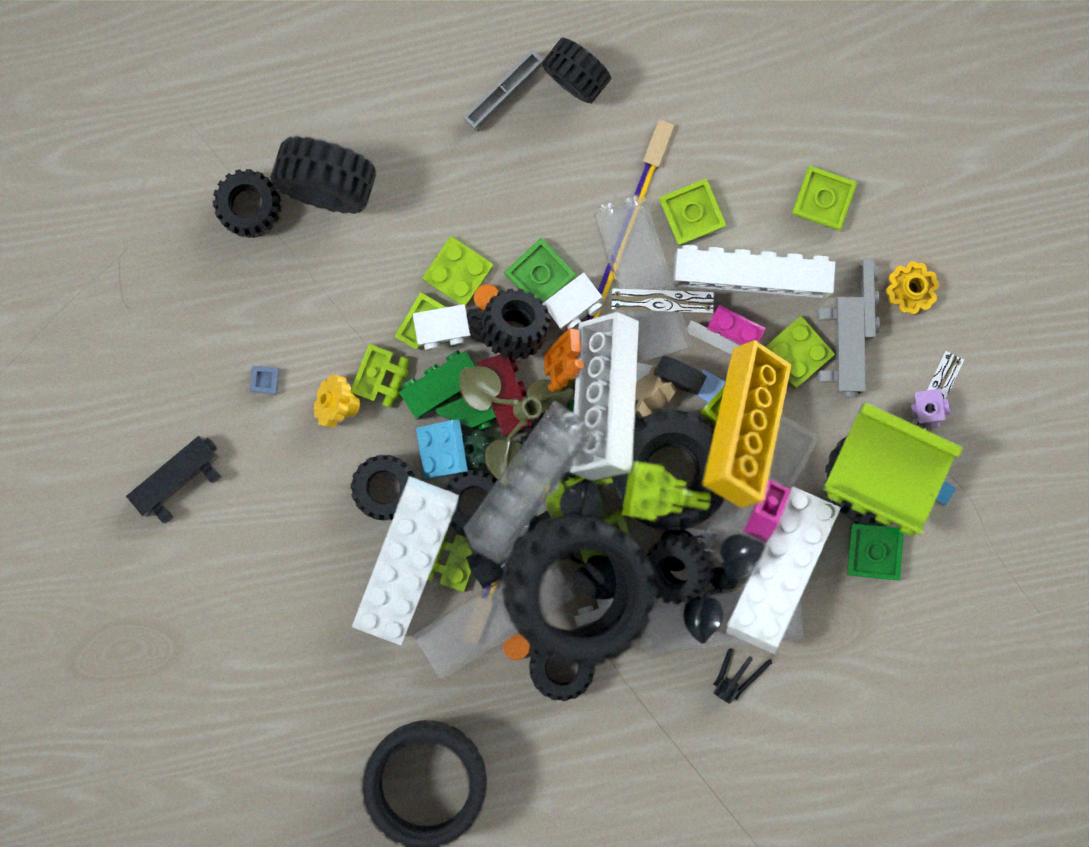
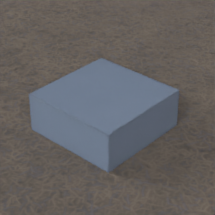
[250,365,280,395]

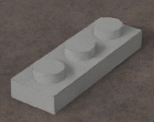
[860,259,880,339]

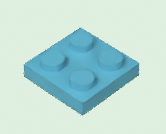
[416,419,468,479]

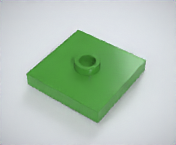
[503,237,577,304]

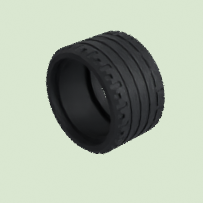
[361,720,487,847]

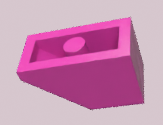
[743,479,791,543]

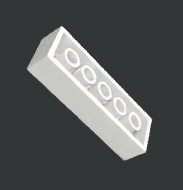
[672,245,835,299]
[570,312,639,480]
[352,477,459,645]
[726,486,841,655]

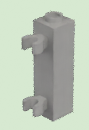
[817,297,865,398]

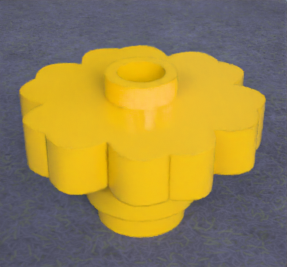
[885,261,940,315]
[314,375,360,428]

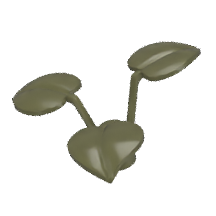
[459,366,574,485]

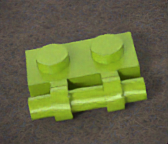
[350,344,410,408]
[427,531,472,592]

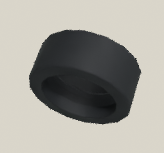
[654,356,707,395]

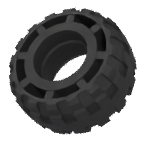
[612,410,725,531]

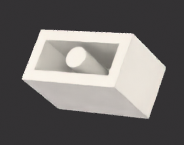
[542,272,605,332]
[413,304,471,350]

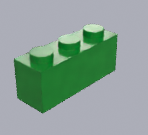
[399,350,475,420]

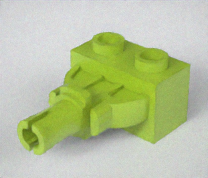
[622,462,710,520]

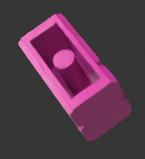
[707,305,766,346]

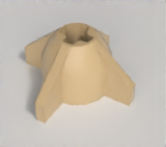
[635,366,676,418]

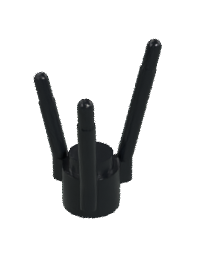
[713,648,772,704]

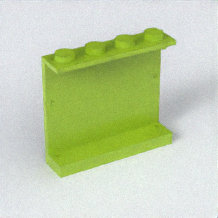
[823,403,963,537]

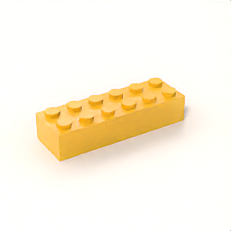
[703,340,791,508]

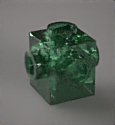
[462,430,495,468]

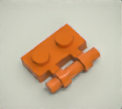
[544,328,584,393]

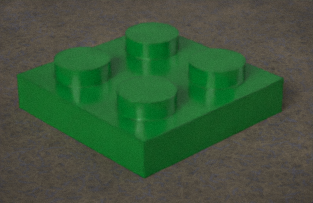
[846,523,904,581]

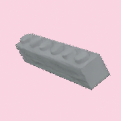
[463,50,543,131]

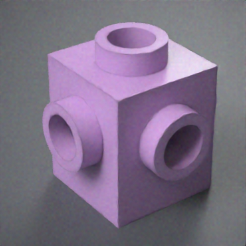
[911,389,950,428]

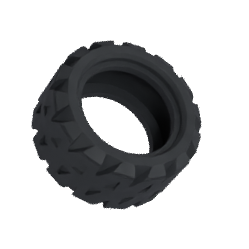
[502,514,656,667]

